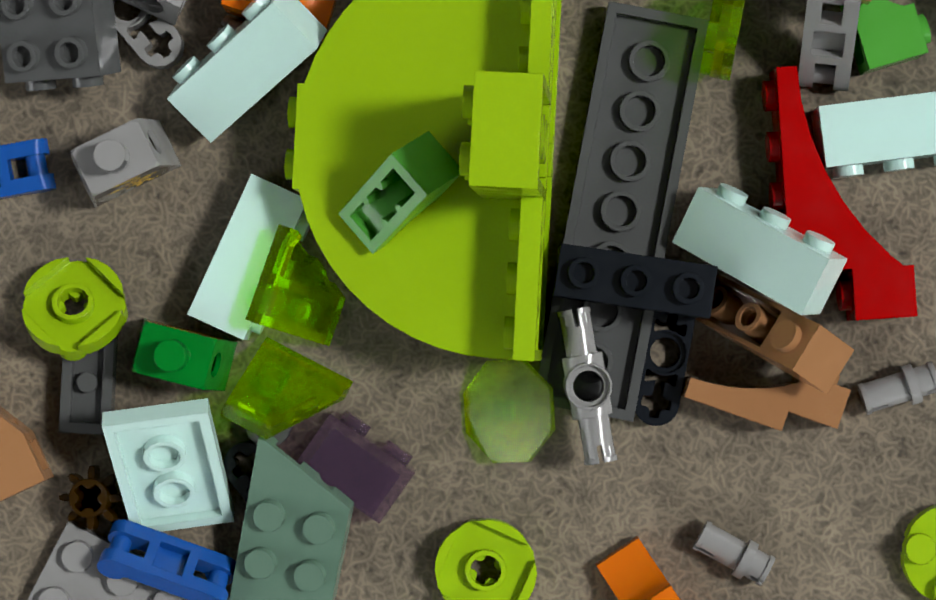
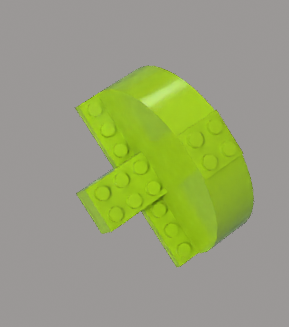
[284,0,562,361]

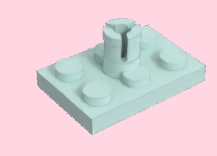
[102,398,234,532]

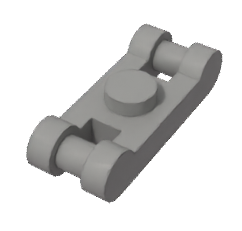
[798,0,861,92]

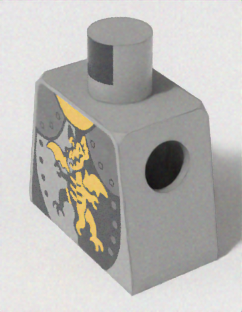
[70,118,182,208]

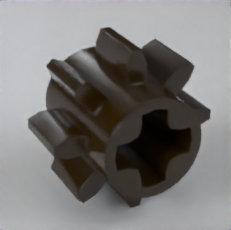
[59,465,123,530]

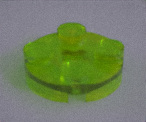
[700,0,745,81]

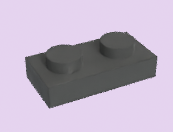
[59,335,118,435]

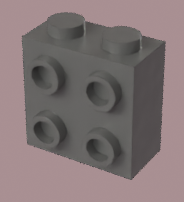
[0,0,121,91]

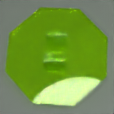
[463,359,556,463]

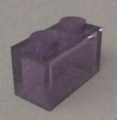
[297,410,416,523]

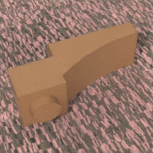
[681,376,851,431]

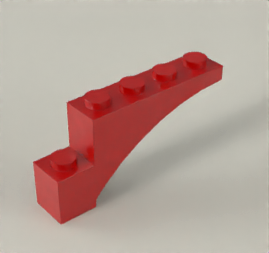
[762,66,918,321]

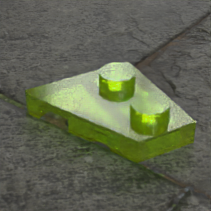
[246,224,346,346]
[220,337,353,440]

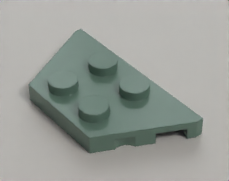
[229,433,355,600]

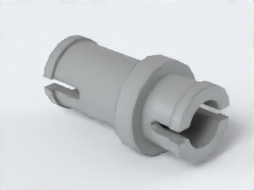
[857,361,936,415]
[692,520,776,586]

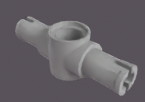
[557,306,618,465]

